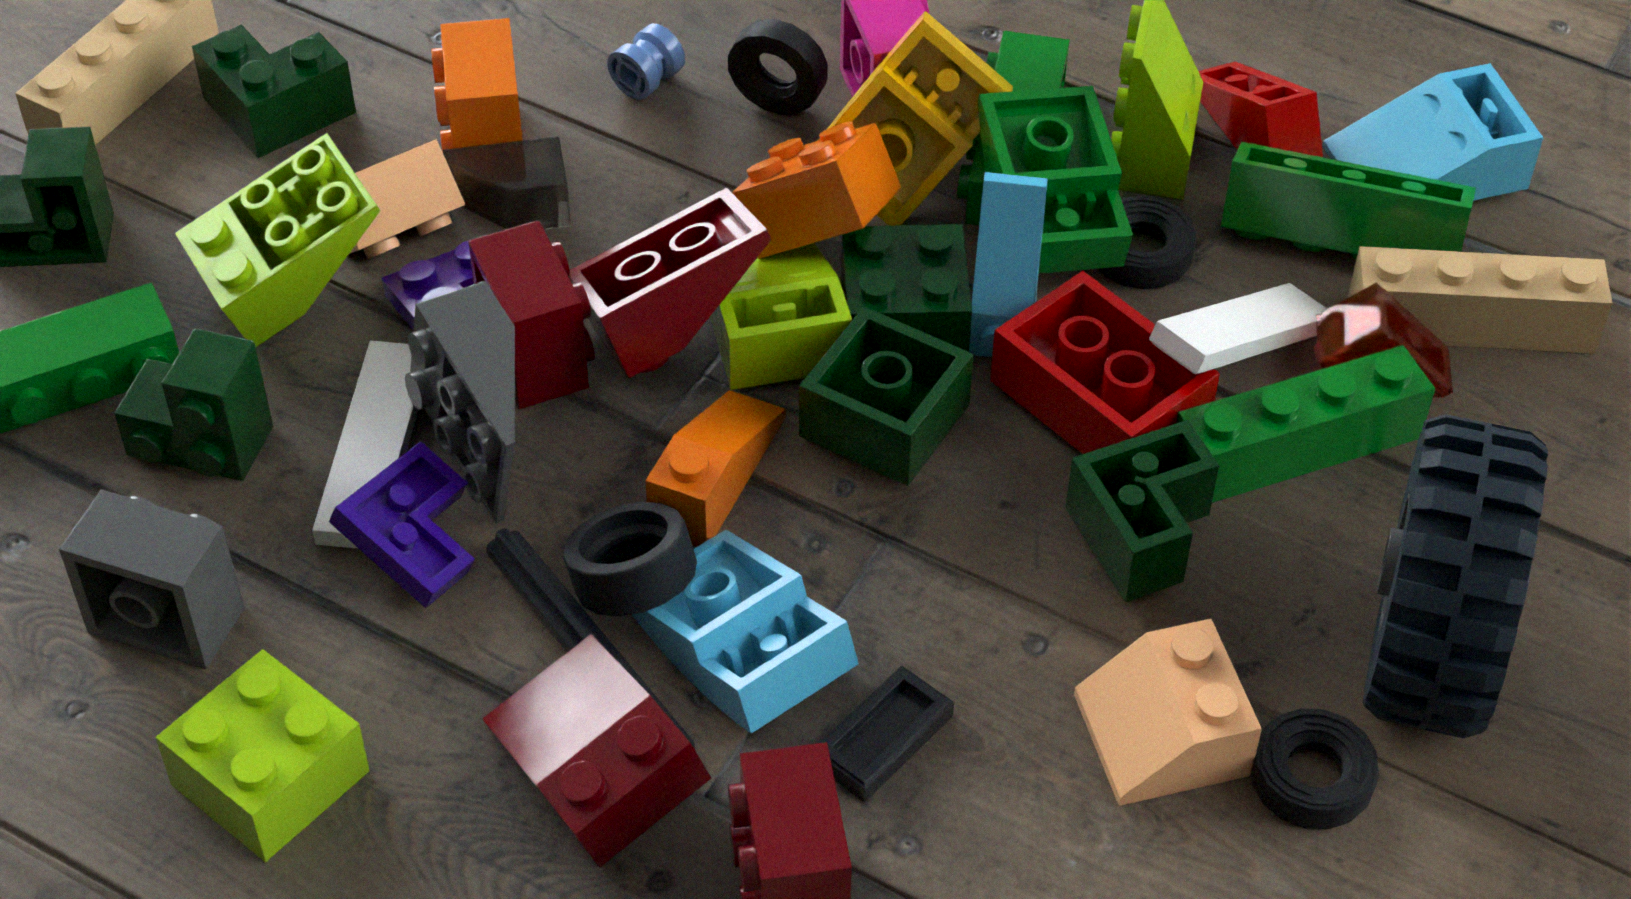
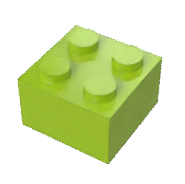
[155,649,370,863]

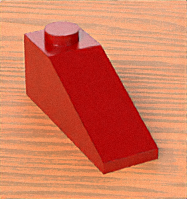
[1199,61,1323,157]

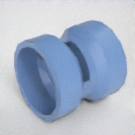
[607,23,685,100]

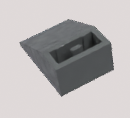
[405,281,515,523]

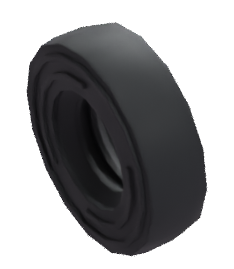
[728,19,828,115]
[1099,196,1197,289]
[1251,708,1379,829]

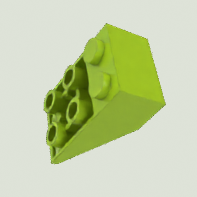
[1111,0,1203,200]
[175,133,381,347]
[710,243,852,390]

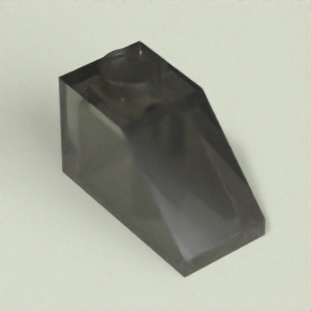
[443,136,571,229]

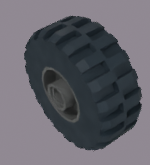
[1363,414,1548,739]

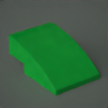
[977,86,1133,274]

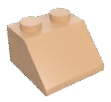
[349,139,465,259]
[1074,619,1262,806]

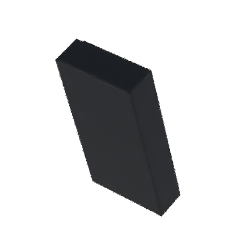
[820,665,954,803]

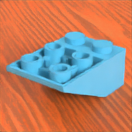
[1322,63,1543,201]

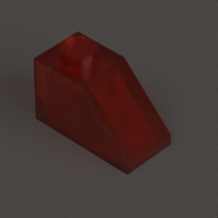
[1314,282,1453,398]

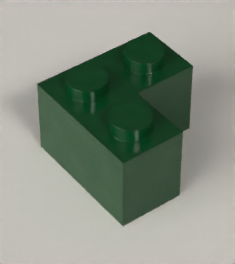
[191,24,356,158]
[0,127,114,267]
[114,328,274,481]
[1065,420,1219,602]

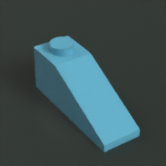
[969,172,1048,357]

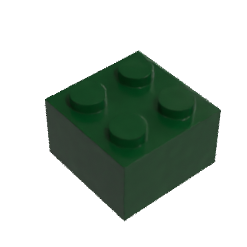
[841,224,972,352]
[799,307,974,486]

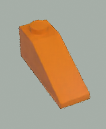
[645,390,786,547]

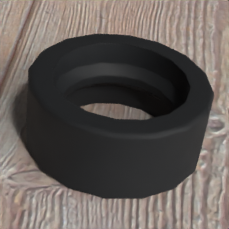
[563,502,697,616]

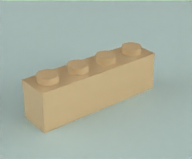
[15,0,219,146]
[1348,246,1613,354]

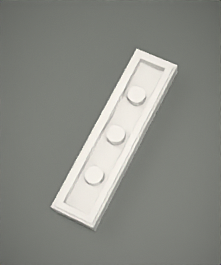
[1149,283,1336,374]
[312,341,419,548]

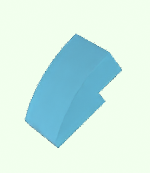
[632,530,859,734]

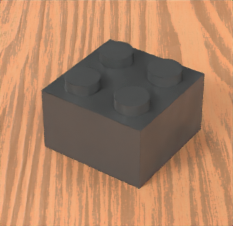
[59,489,245,669]

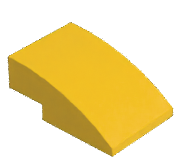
[819,11,1013,226]

